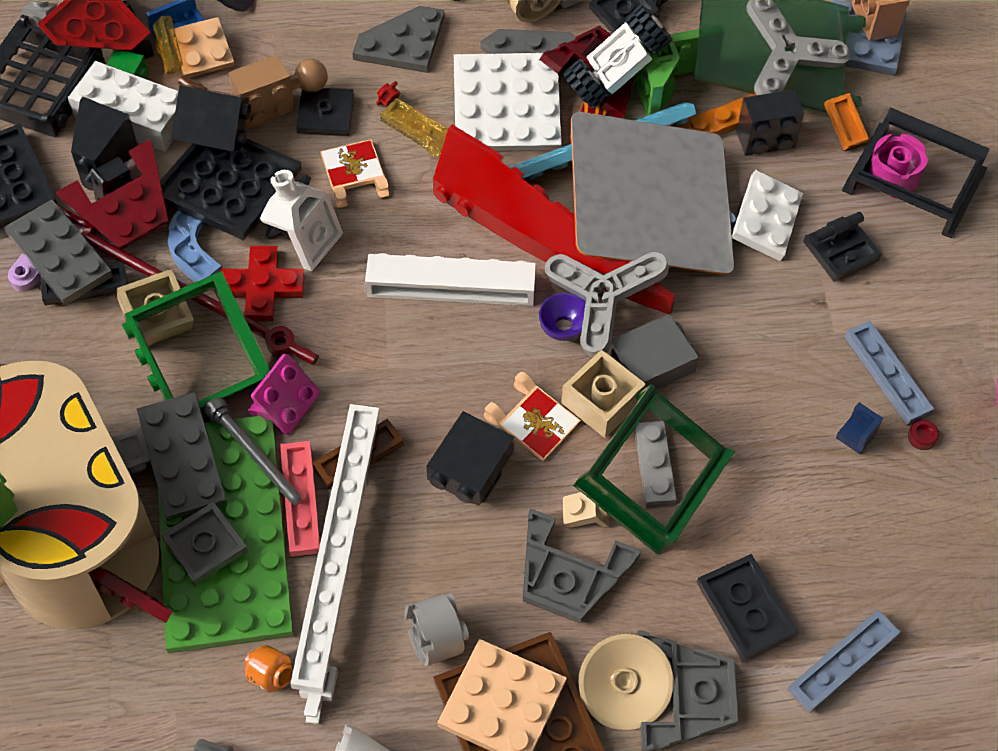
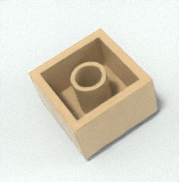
[117,269,194,347]
[561,349,646,438]

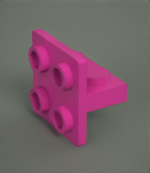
[248,354,321,434]

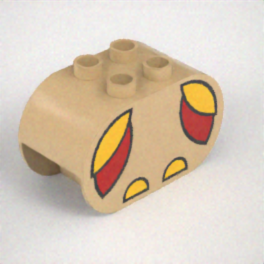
[0,361,160,629]

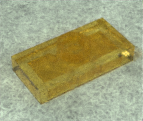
[153,16,183,74]

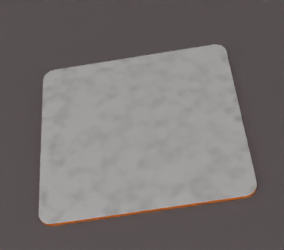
[571,112,734,274]

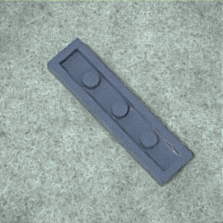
[844,321,934,426]
[788,610,901,713]

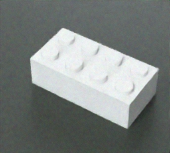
[68,61,178,152]

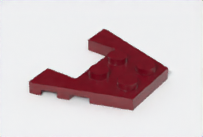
[539,25,635,118]
[56,139,170,250]
[88,566,173,623]

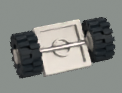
[564,4,673,109]

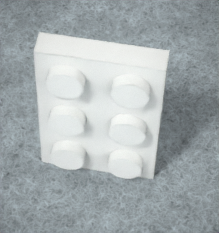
[732,170,803,261]

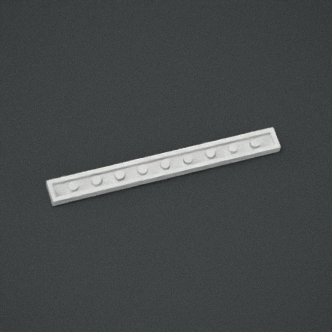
[290,404,380,693]

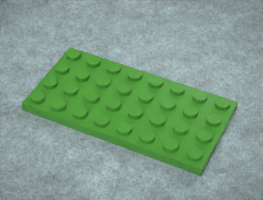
[157,416,293,654]

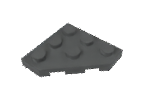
[352,6,445,73]
[480,29,576,73]

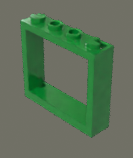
[122,271,270,411]

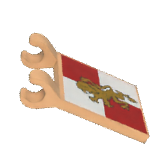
[320,139,389,208]
[484,372,581,462]

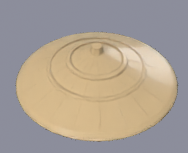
[579,634,674,731]

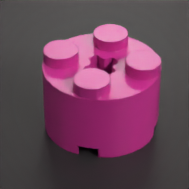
[868,134,928,199]

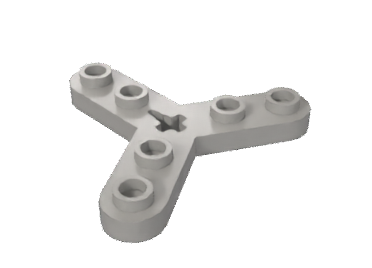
[747,0,850,95]
[545,252,669,357]

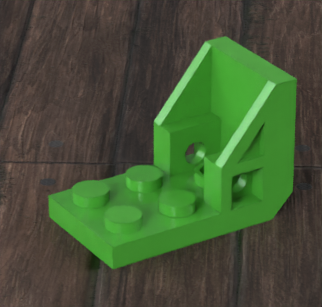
[634,25,724,116]

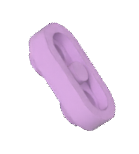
[8,253,41,292]

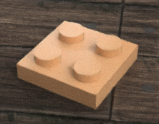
[169,17,234,78]

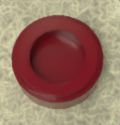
[908,420,939,450]

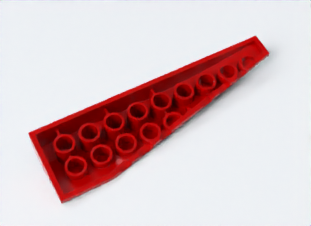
[433,124,675,314]

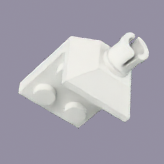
[260,170,343,271]

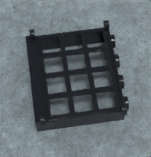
[0,15,105,138]

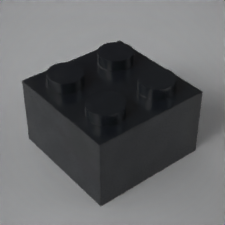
[736,89,804,156]

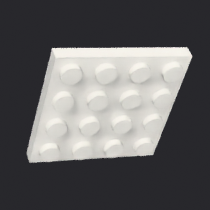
[454,53,561,151]

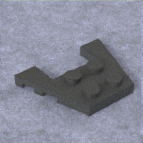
[523,508,641,623]
[637,630,738,751]

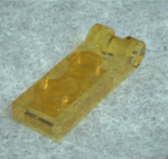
[380,98,448,157]

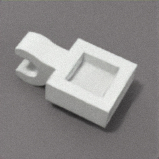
[299,666,338,724]

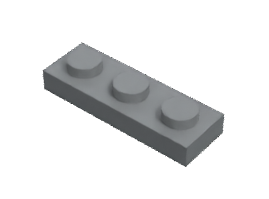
[634,421,676,507]

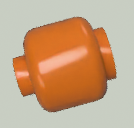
[245,645,293,693]

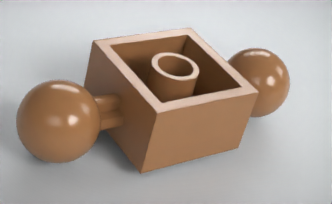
[228,55,328,129]

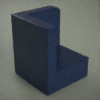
[836,402,883,454]

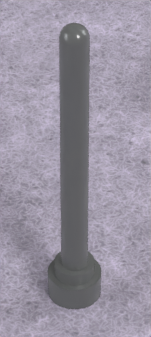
[204,397,301,505]

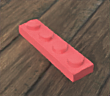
[280,441,320,557]

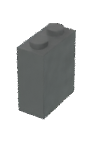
[608,314,699,390]

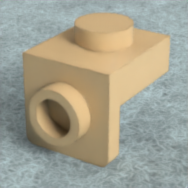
[563,492,609,528]

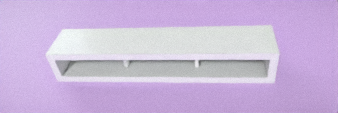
[365,253,535,306]

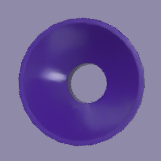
[539,293,586,341]

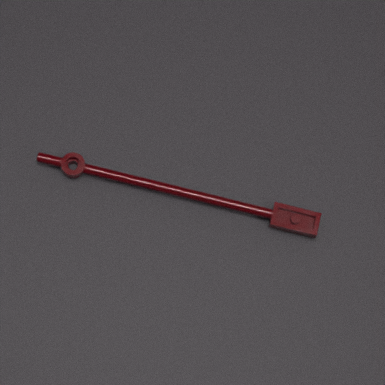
[57,205,319,365]

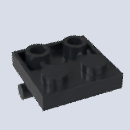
[803,212,882,282]

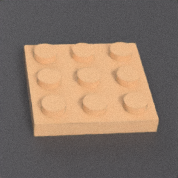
[437,639,567,751]

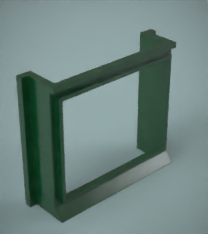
[573,384,735,554]

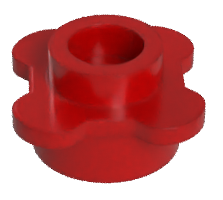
[376,81,401,107]

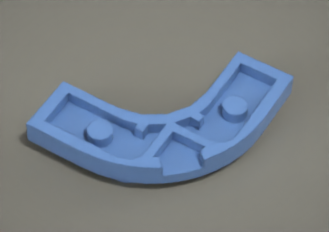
[168,210,222,282]

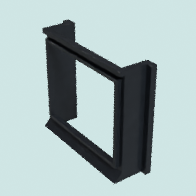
[842,107,990,238]

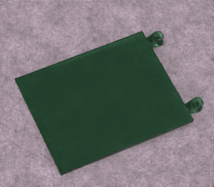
[694,0,866,113]

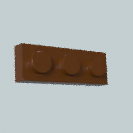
[312,418,404,490]

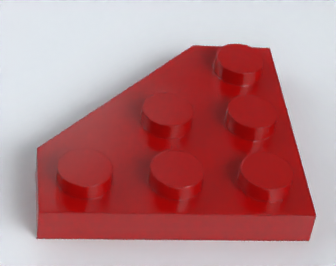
[37,0,151,51]

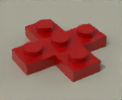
[220,246,305,321]

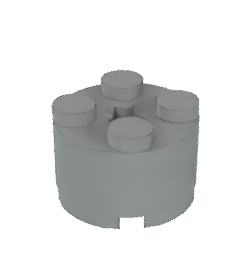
[404,593,469,666]

